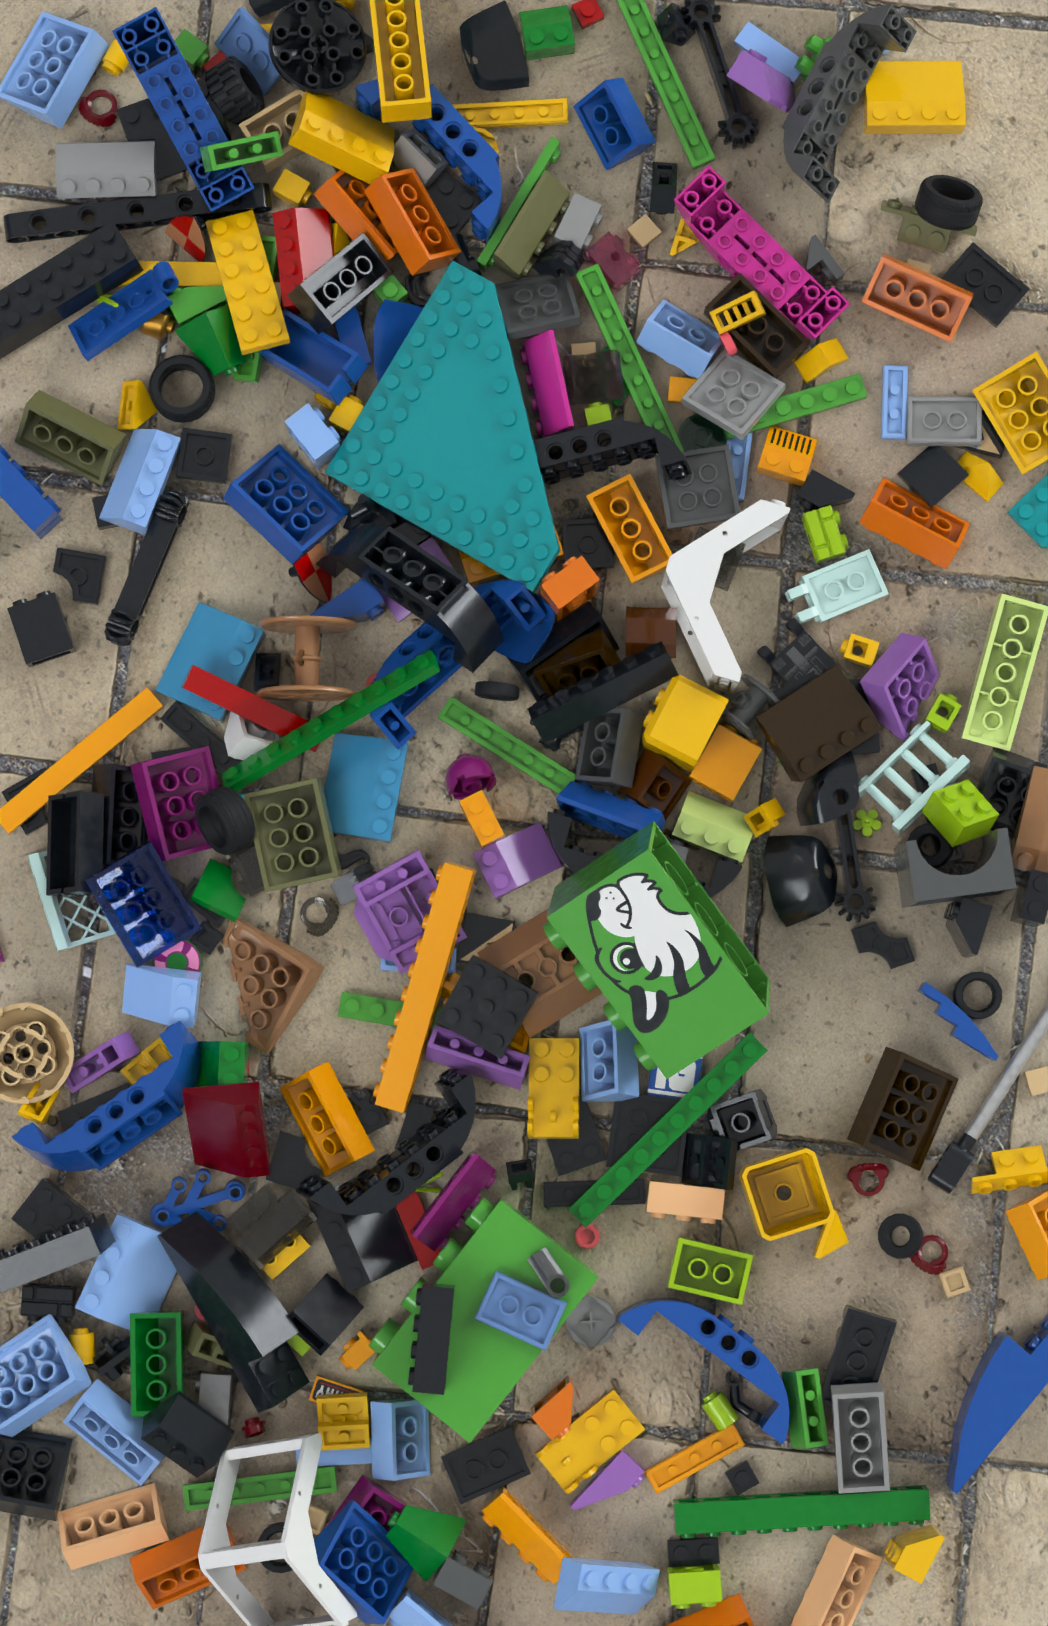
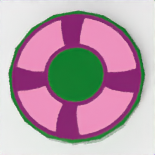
[152,938,203,972]

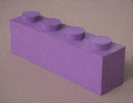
[425,1025,530,1090]

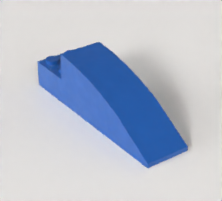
[946,1314,1048,1494]

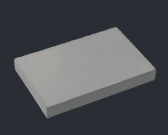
[907,396,982,447]

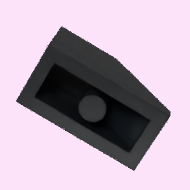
[650,162,677,215]
[796,469,856,511]

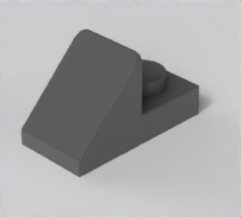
[805,235,845,285]

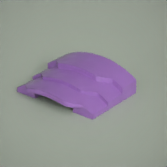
[352,849,467,974]

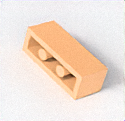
[645,1181,725,1224]

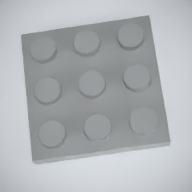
[681,349,786,440]

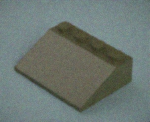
[244,778,343,893]

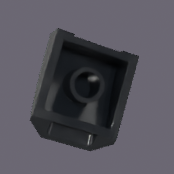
[707,1089,778,1151]

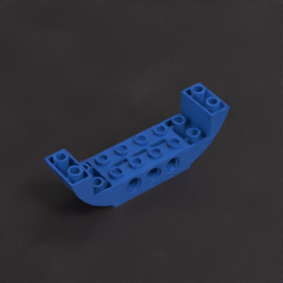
[112,7,254,212]
[355,80,502,243]
[12,1021,200,1171]

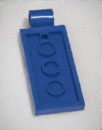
[68,261,179,361]

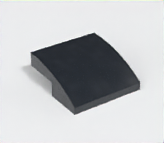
[897,446,969,508]
[682,1133,738,1190]

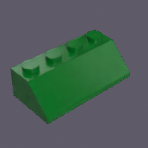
[130,1310,185,1417]

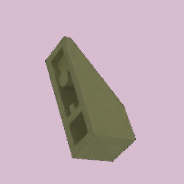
[184,1321,233,1369]

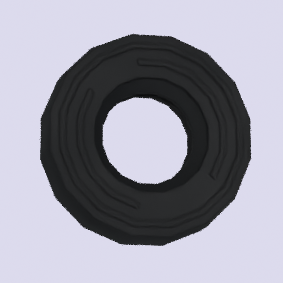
[474,681,520,701]
[878,1213,923,1259]

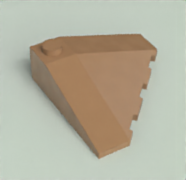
[1010,766,1048,873]
[223,918,324,1054]

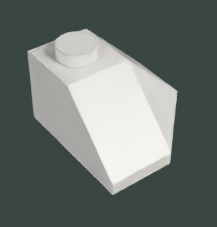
[224,712,282,761]

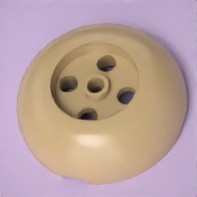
[0,1003,75,1104]

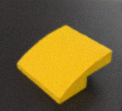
[120,1037,172,1086]
[316,1392,370,1451]

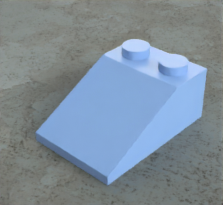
[122,963,202,1028]

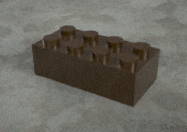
[703,273,810,379]

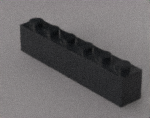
[527,641,679,743]

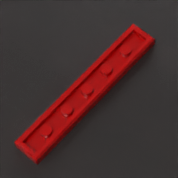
[181,665,320,752]

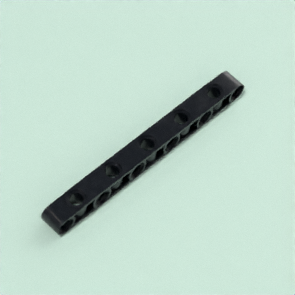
[3,183,272,243]

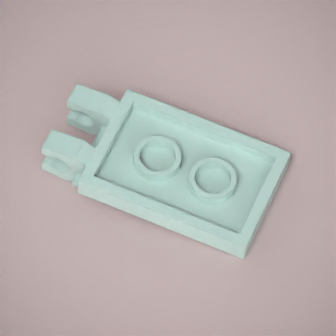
[784,549,889,624]

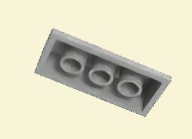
[55,140,159,199]

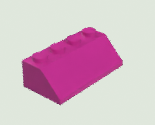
[520,330,574,438]

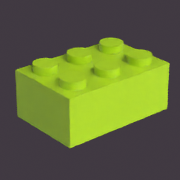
[666,1236,753,1305]

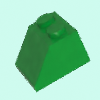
[519,5,575,61]

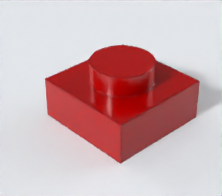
[572,0,604,29]

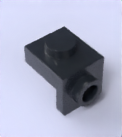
[656,3,696,46]

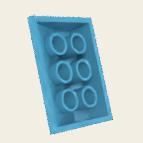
[155,602,266,723]
[324,733,409,843]

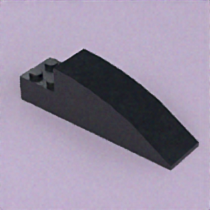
[157,1211,310,1413]

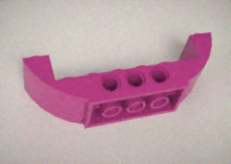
[674,165,850,339]

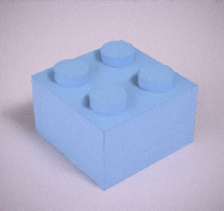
[284,403,342,469]

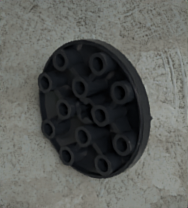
[268,0,367,95]

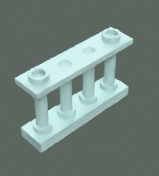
[859,721,970,836]

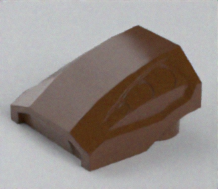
[625,606,677,658]

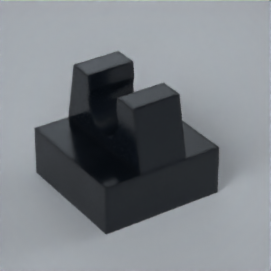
[506,1159,534,1190]

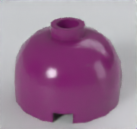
[445,753,497,800]

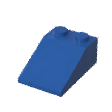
[309,579,386,623]

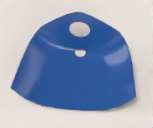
[373,299,423,383]
[495,590,555,663]

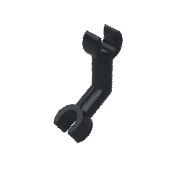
[725,1373,762,1424]

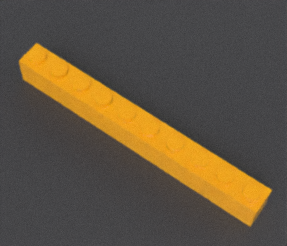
[373,861,477,1113]

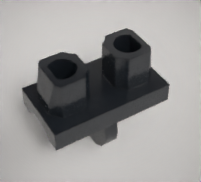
[95,1336,131,1381]

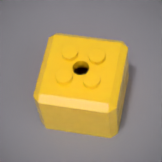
[641,675,729,773]
[738,1147,835,1241]

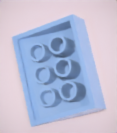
[0,11,109,129]
[75,1213,177,1330]
[0,1314,92,1437]

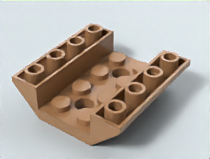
[477,908,602,1038]

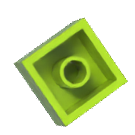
[922,779,999,847]
[666,1564,722,1609]

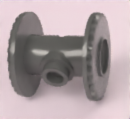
[720,674,779,740]

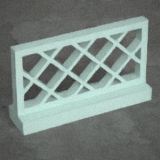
[28,851,116,953]

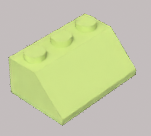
[671,791,753,865]

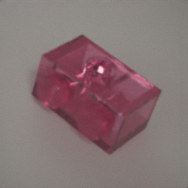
[586,231,641,293]

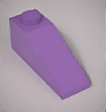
[66,1031,141,1094]
[570,1449,645,1510]

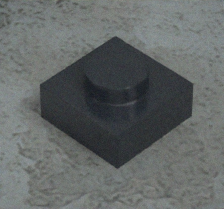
[725,1460,759,1495]

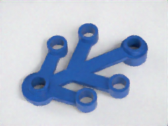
[150,1168,245,1231]

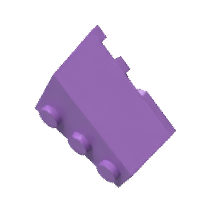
[726,48,795,113]
[860,633,940,741]

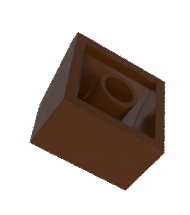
[618,748,692,821]

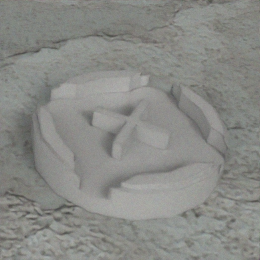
[566,1296,616,1347]

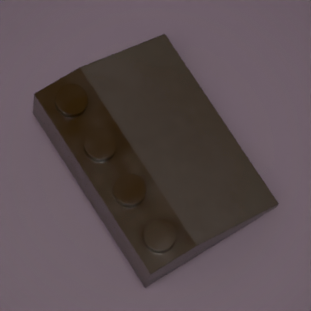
[755,665,882,782]
[847,1047,959,1171]

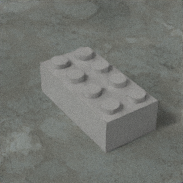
[830,1382,890,1494]

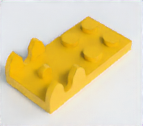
[527,1038,580,1139]
[535,1389,645,1494]

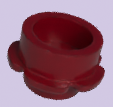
[241,1417,266,1438]

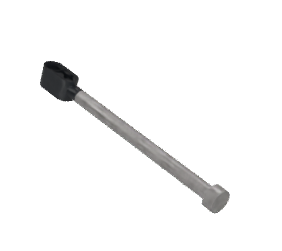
[927,1002,1048,1194]

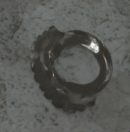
[300,897,339,937]

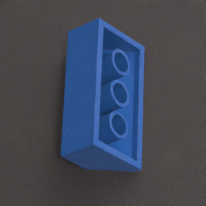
[556,781,666,839]

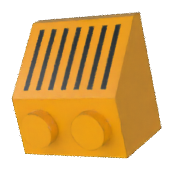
[756,426,817,487]

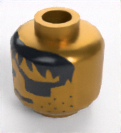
[140,308,176,340]

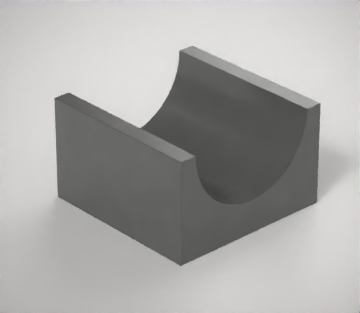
[894,828,1016,908]

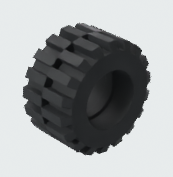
[205,56,265,125]

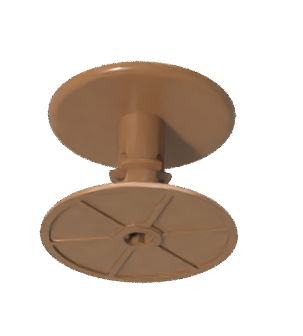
[257,616,357,702]

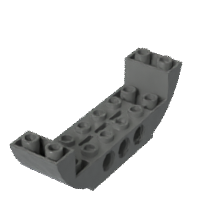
[782,4,917,203]

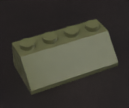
[494,171,570,280]
[15,390,126,486]

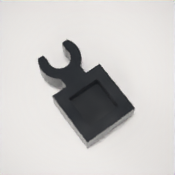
[351,1088,389,1135]

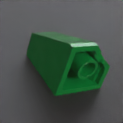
[175,305,247,376]
[386,1505,466,1582]

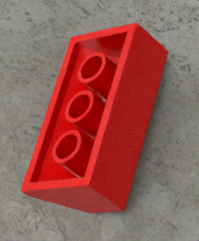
[273,207,335,315]

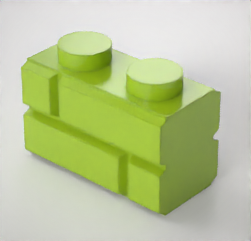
[801,505,849,564]

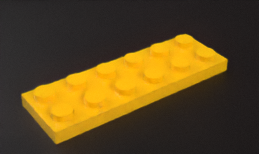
[205,210,290,355]

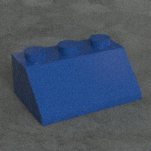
[573,78,656,170]

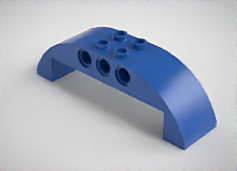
[370,580,546,749]
[616,1298,790,1444]

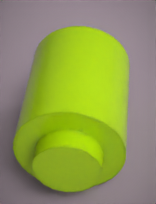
[701,1390,739,1431]

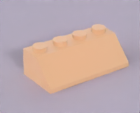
[58,1483,169,1570]
[791,1535,883,1626]

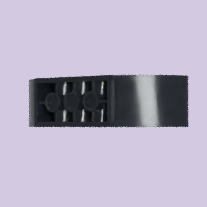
[533,416,692,485]
[316,523,504,673]
[547,809,742,898]
[295,1069,476,1215]

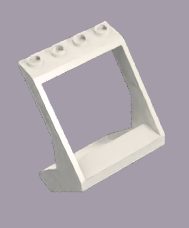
[661,499,790,694]
[198,1433,357,1626]

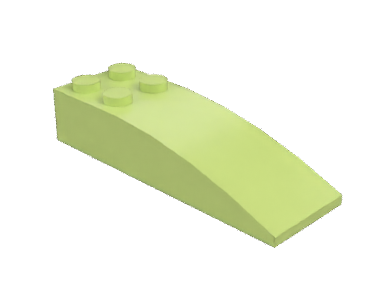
[961,594,1048,751]

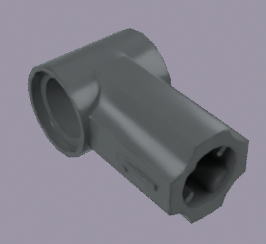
[527,1246,570,1297]

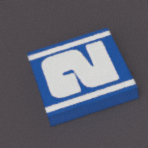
[647,1057,703,1100]

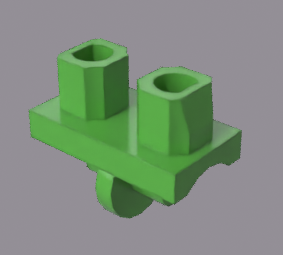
[794,35,832,82]

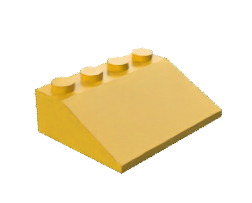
[863,61,966,134]
[288,92,395,185]
[972,351,1048,475]

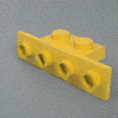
[971,1145,1048,1194]

